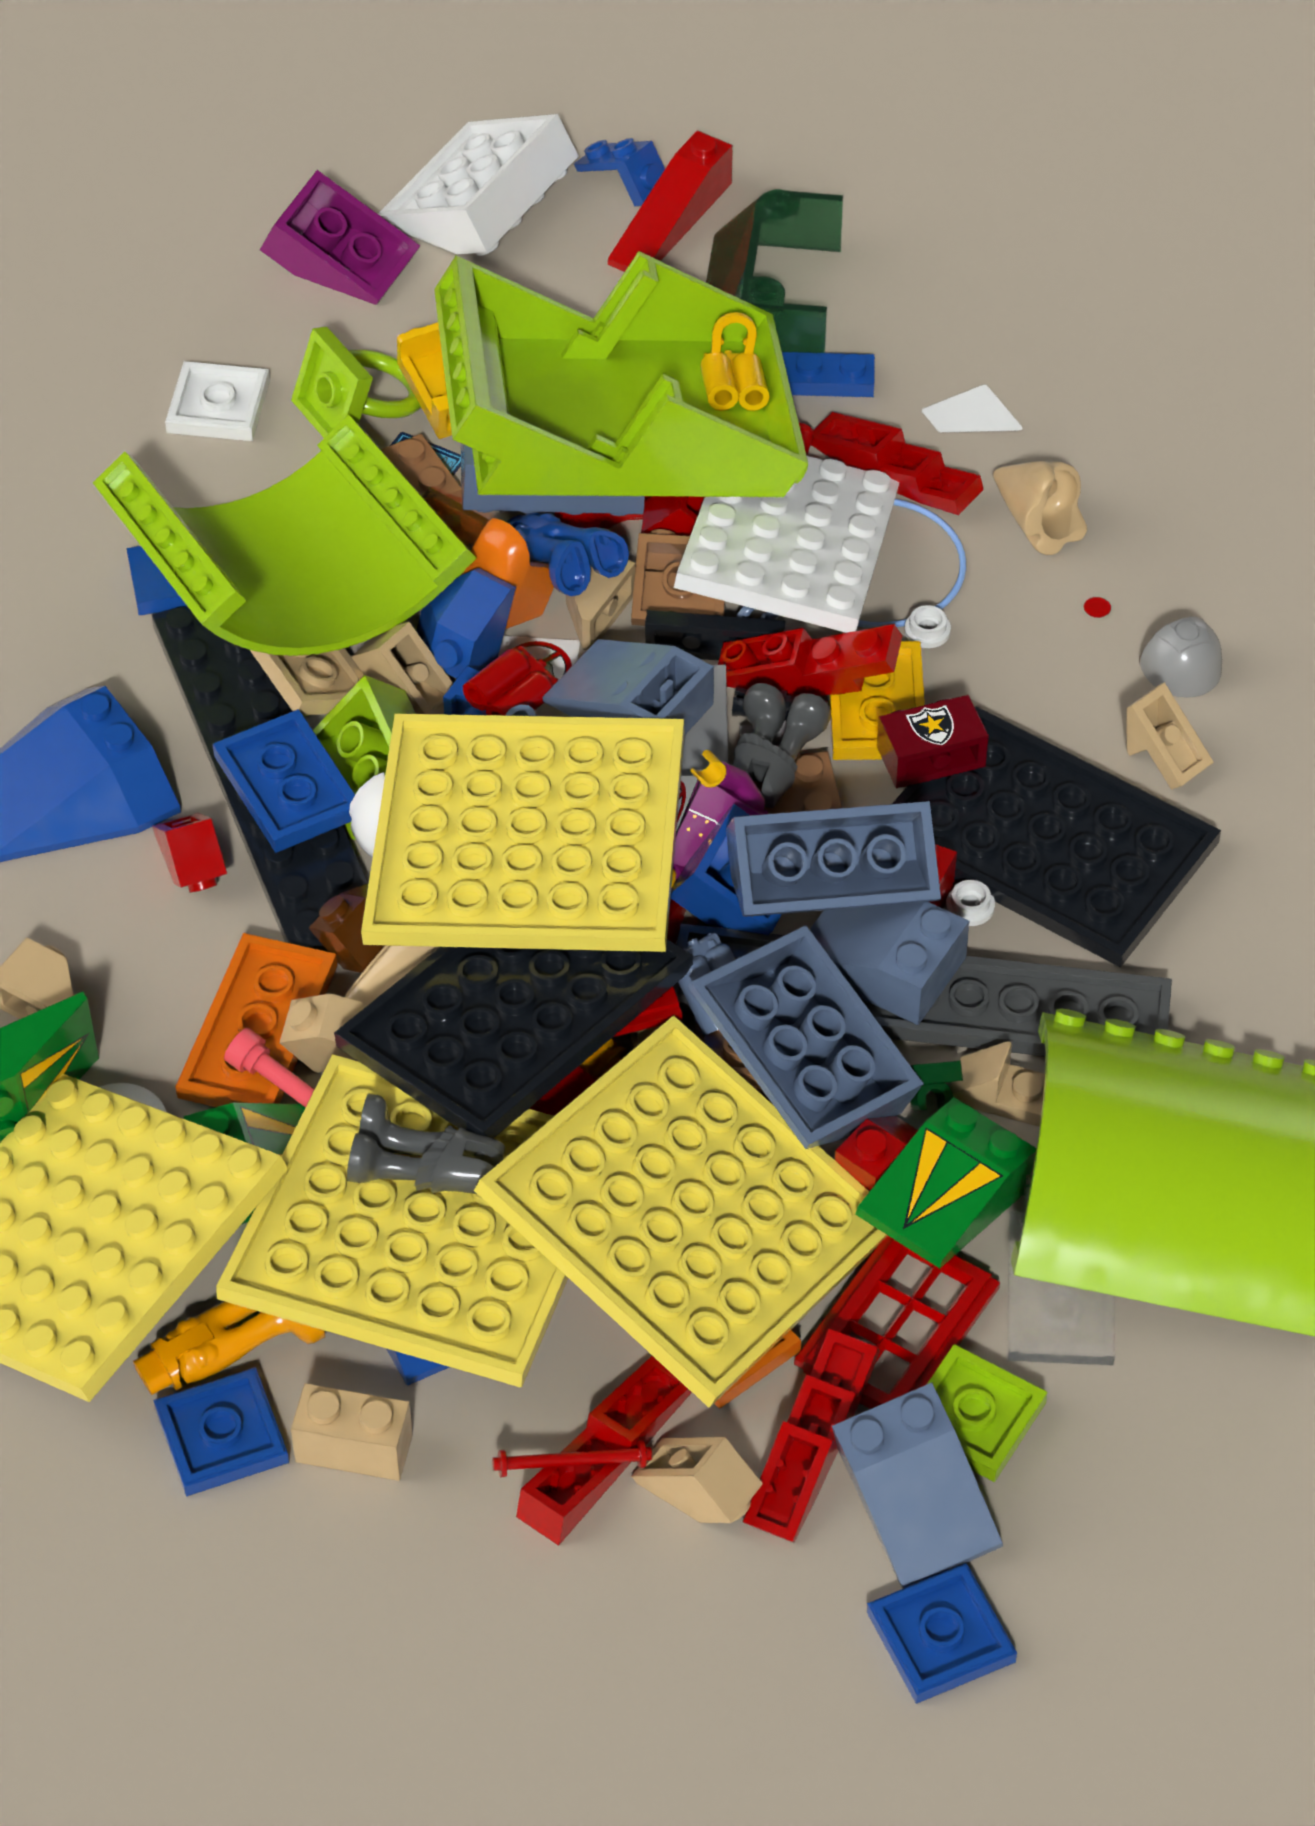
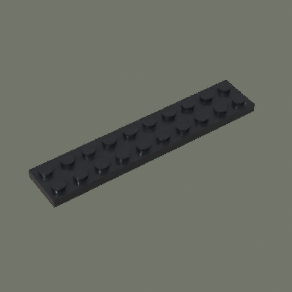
[151,606,368,952]

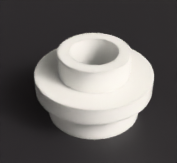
[904,605,951,648]
[946,880,995,926]

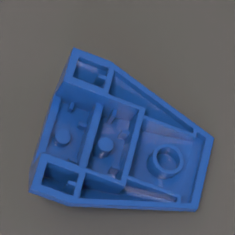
[0,686,181,862]

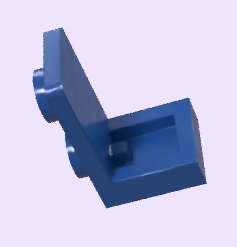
[574,138,665,207]

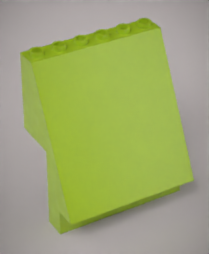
[434,251,808,497]

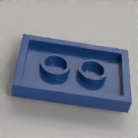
[213,709,355,853]

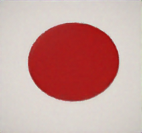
[1084,597,1111,618]

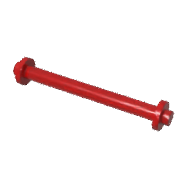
[492,1441,652,1478]

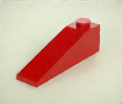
[608,130,733,272]

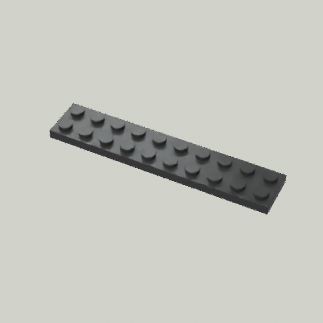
[673,924,1172,1056]

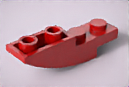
[718,624,903,696]

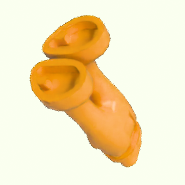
[132,1301,326,1395]

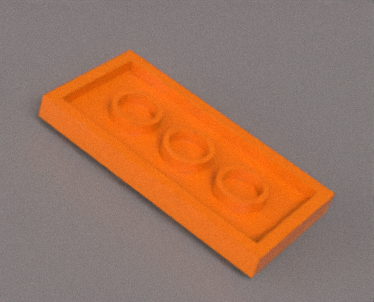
[175,933,338,1107]

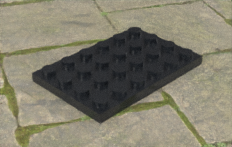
[892,706,1221,968]
[334,939,693,1138]

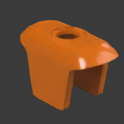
[460,518,554,629]

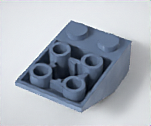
[543,639,714,736]

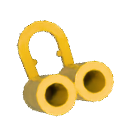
[700,312,770,411]

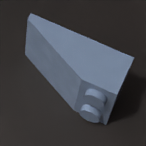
[810,902,970,1025]
[832,1383,1003,1589]

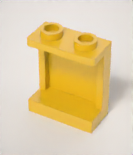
[397,322,452,440]

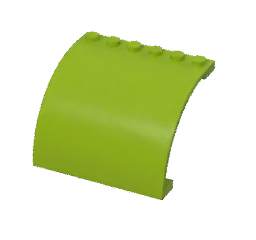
[93,414,477,656]
[1011,1009,1315,1337]

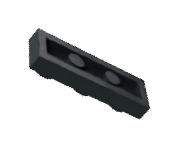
[645,610,786,660]

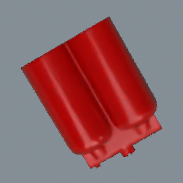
[463,645,558,716]

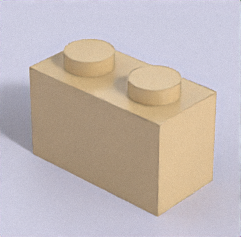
[291,1383,413,1481]

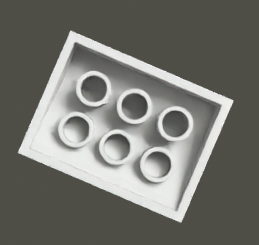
[378,114,579,256]

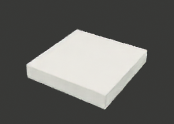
[165,361,270,441]

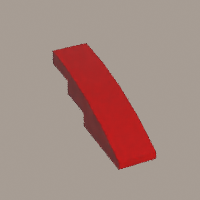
[811,412,984,515]
[743,1329,880,1543]

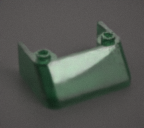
[706,189,844,353]

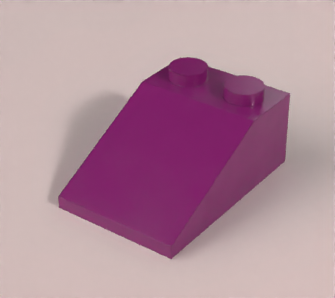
[260,170,420,305]

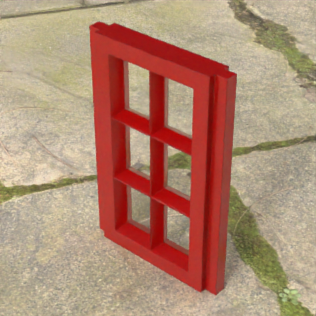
[794,1236,1000,1409]

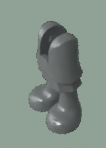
[733,683,831,808]
[347,1093,505,1194]

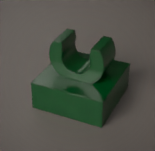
[910,1060,963,1111]

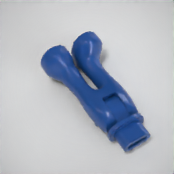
[505,513,629,597]

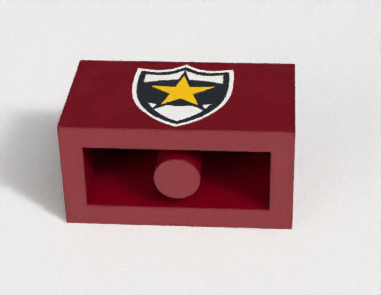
[877,694,988,789]

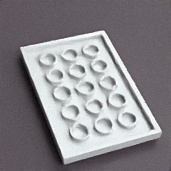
[674,455,899,633]

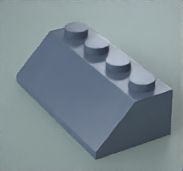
[726,801,941,917]

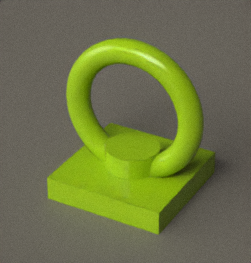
[291,327,421,438]

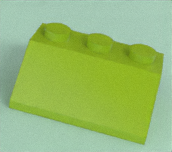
[313,675,416,840]

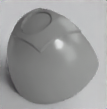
[1140,617,1222,698]

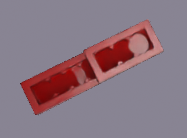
[516,1356,692,1546]

